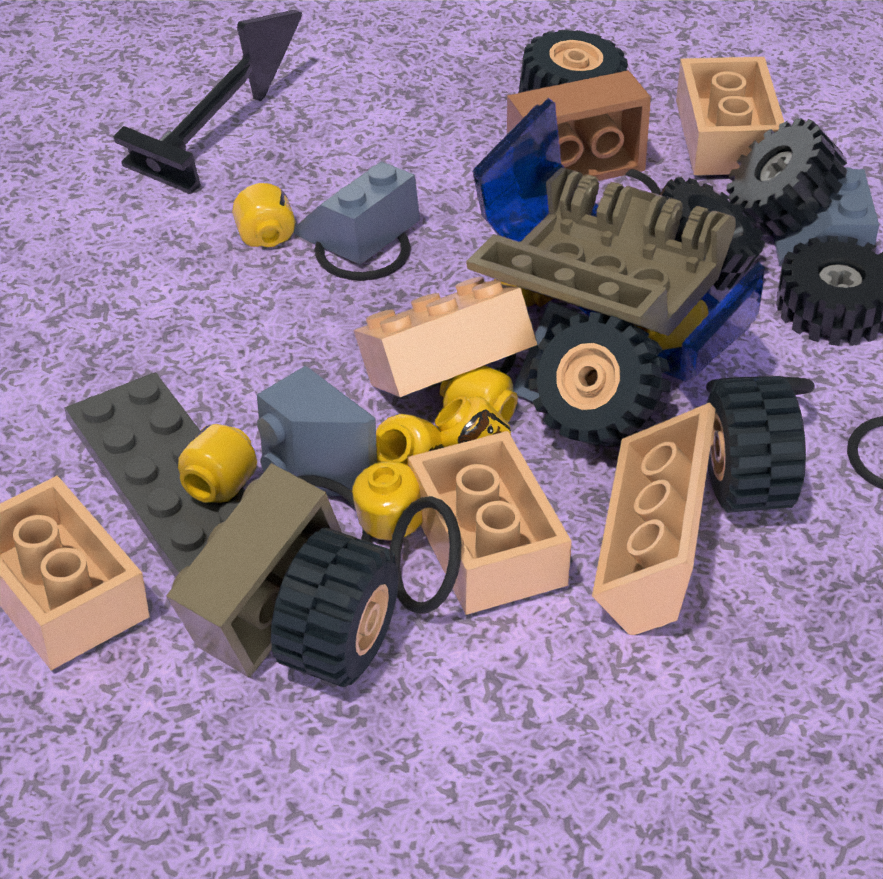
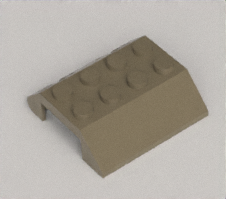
[466,168,736,336]

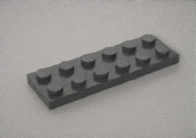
[64,372,245,578]

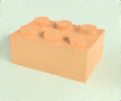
[676,57,784,175]
[353,277,537,397]
[408,431,572,615]
[0,475,150,670]

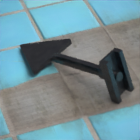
[113,10,302,194]

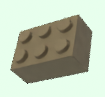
[166,463,342,678]

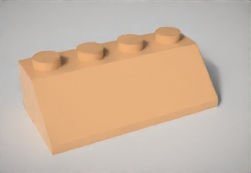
[592,402,716,635]

